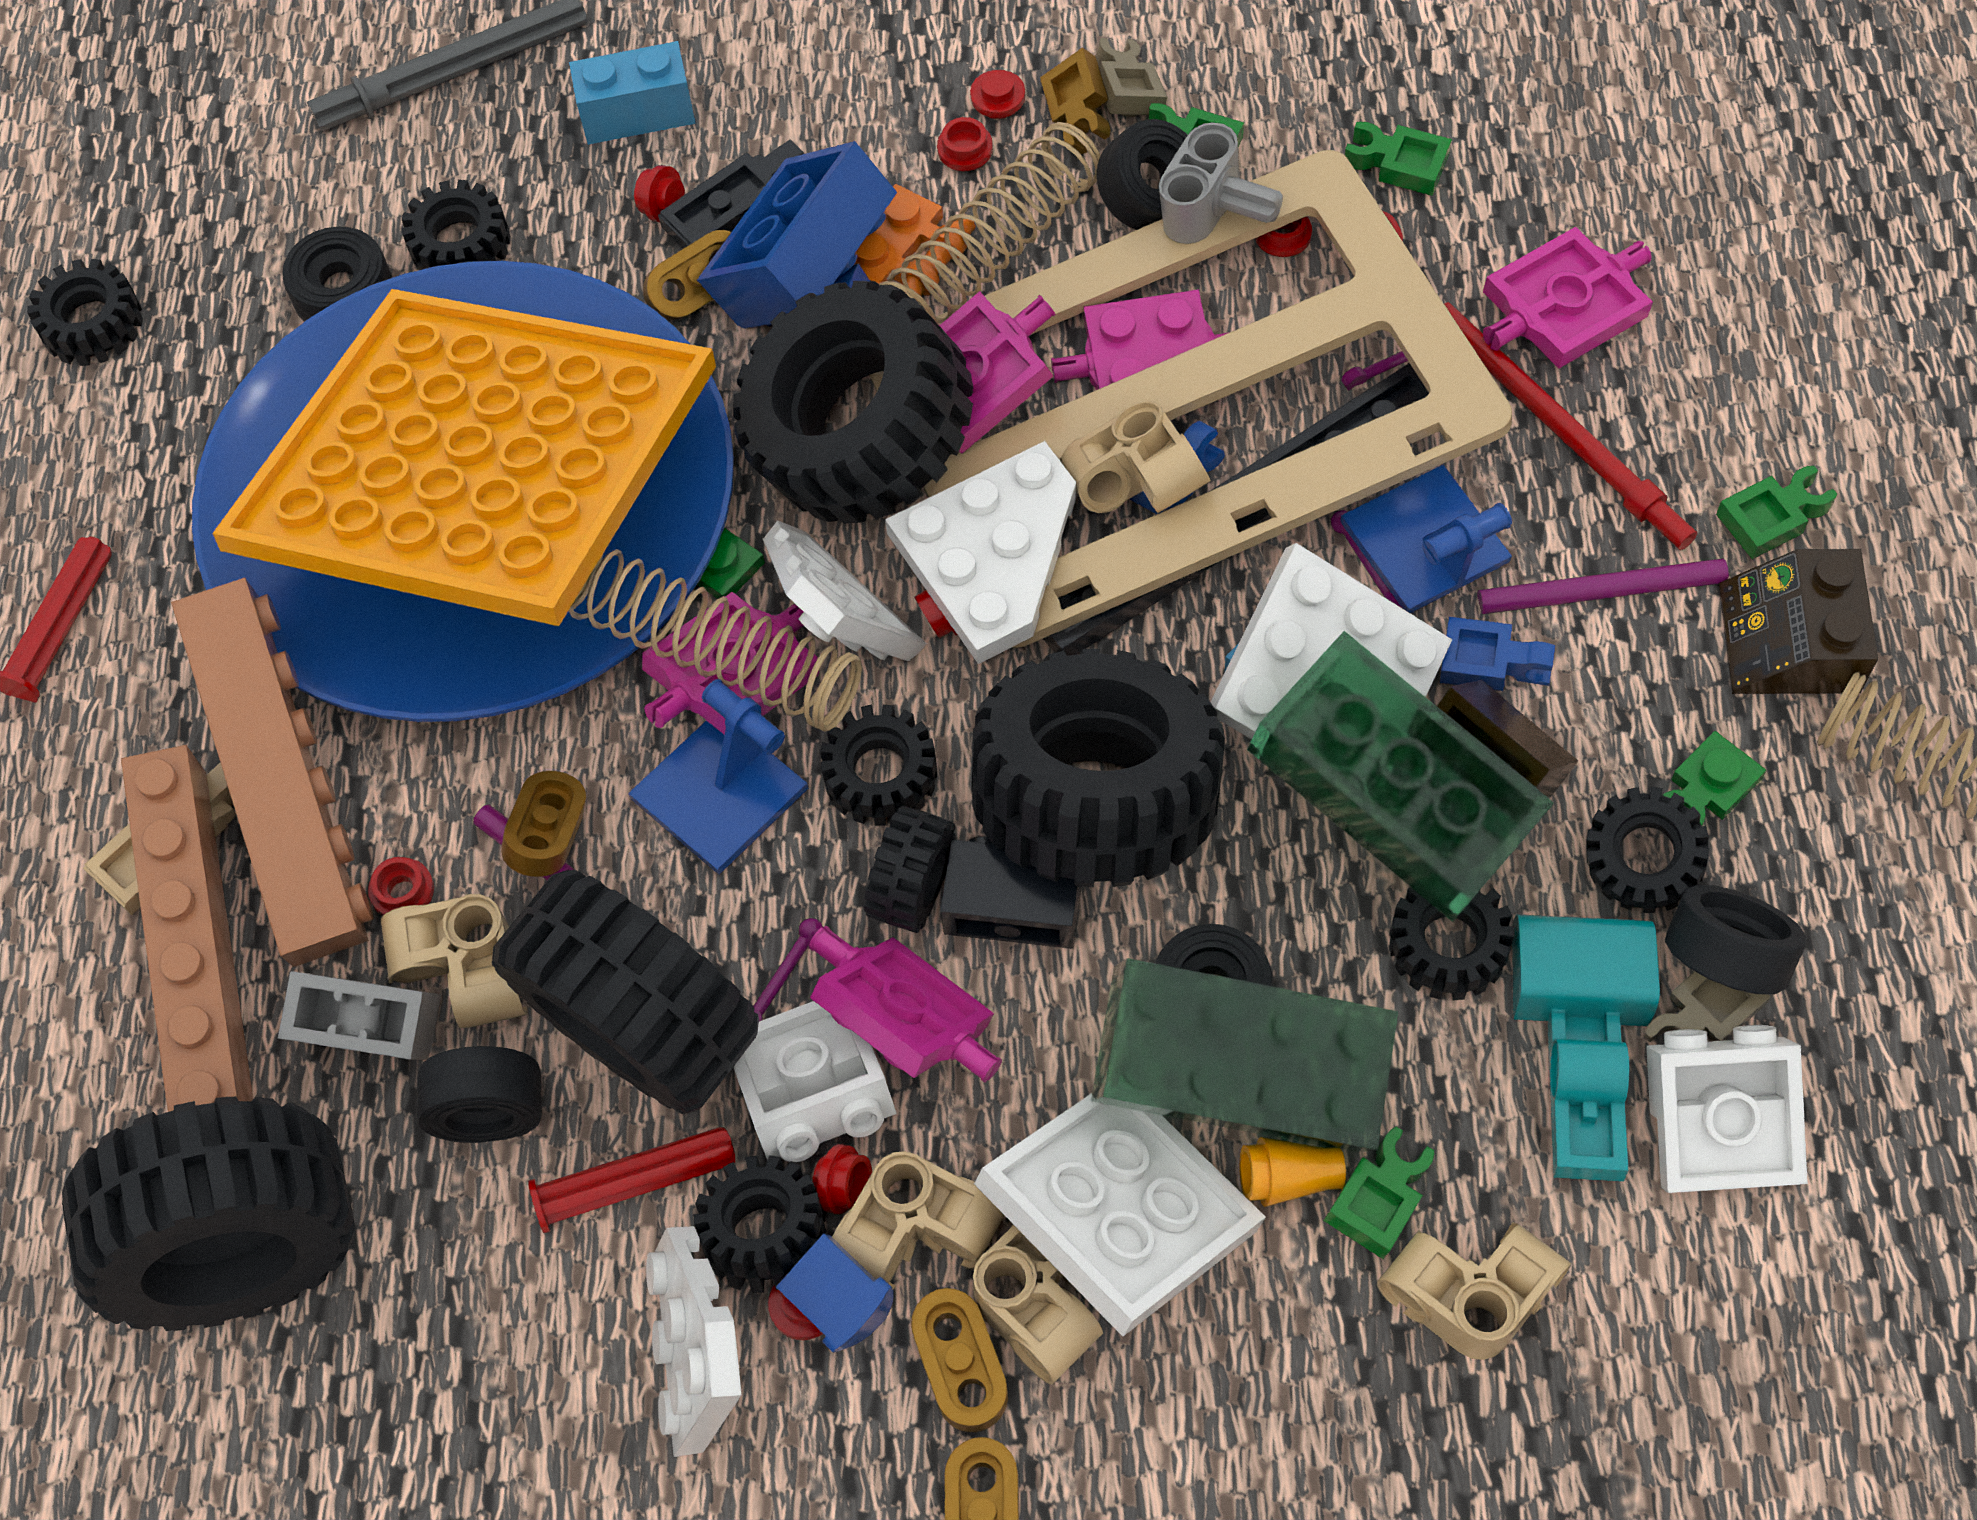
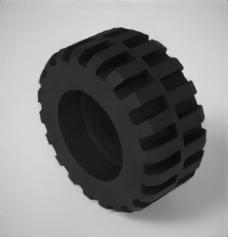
[733,281,973,524]
[971,648,1225,888]
[492,869,759,1114]
[62,1096,356,1331]

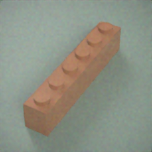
[171,578,374,967]
[121,745,253,1112]

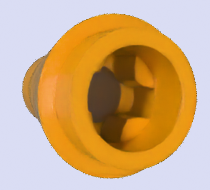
[1239,1137,1346,1207]

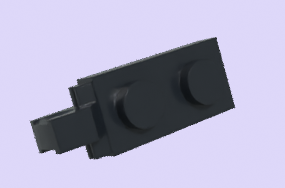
[658,139,804,249]

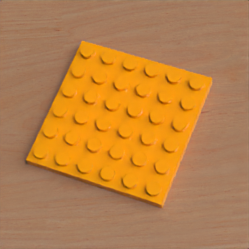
[212,289,716,626]

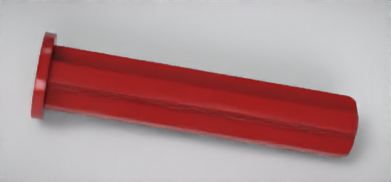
[0,536,112,703]
[528,1127,735,1233]

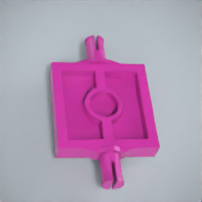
[1483,227,1653,369]
[1051,289,1230,390]
[939,291,1056,454]
[642,592,819,735]
[809,926,1002,1083]

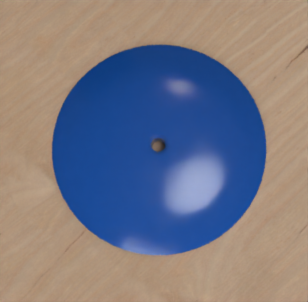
[192,261,734,722]

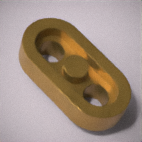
[643,230,731,320]
[501,771,586,877]
[911,1288,1008,1432]
[945,1437,1019,1520]

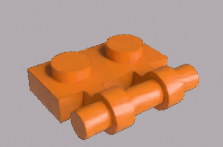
[854,184,976,301]

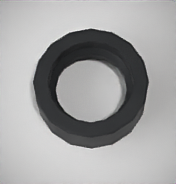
[1665,885,1807,994]

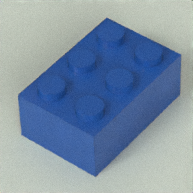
[697,141,897,329]

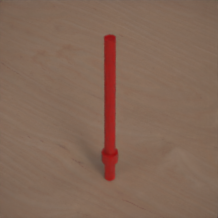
[1444,302,1698,550]

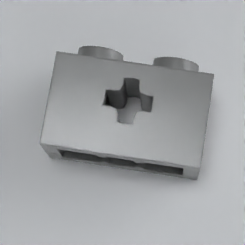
[278,971,442,1060]

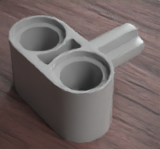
[1159,123,1283,244]

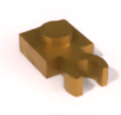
[1040,47,1111,154]

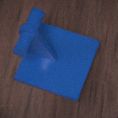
[1340,464,1512,613]
[628,679,809,875]

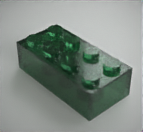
[1247,631,1554,922]
[1091,958,1398,1152]

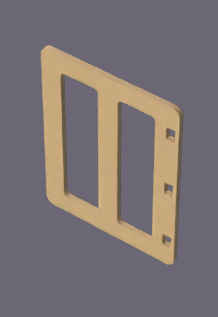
[869,150,1512,648]

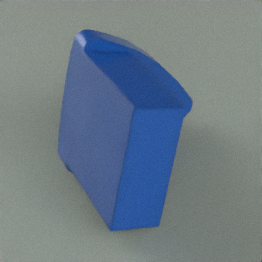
[776,1234,894,1353]

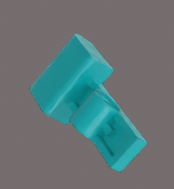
[1512,914,1660,1182]

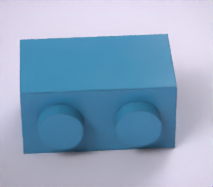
[569,41,696,145]

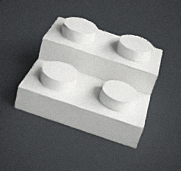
[734,1001,897,1162]
[1646,1025,1808,1193]

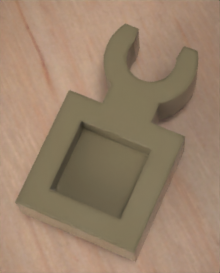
[1095,38,1168,117]
[1644,971,1771,1042]

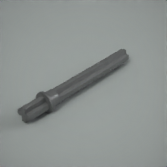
[307,0,587,132]

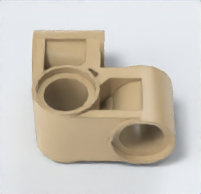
[1061,401,1211,513]
[381,894,527,1028]
[832,1151,1004,1289]
[1377,1222,1572,1360]
[973,1225,1103,1385]

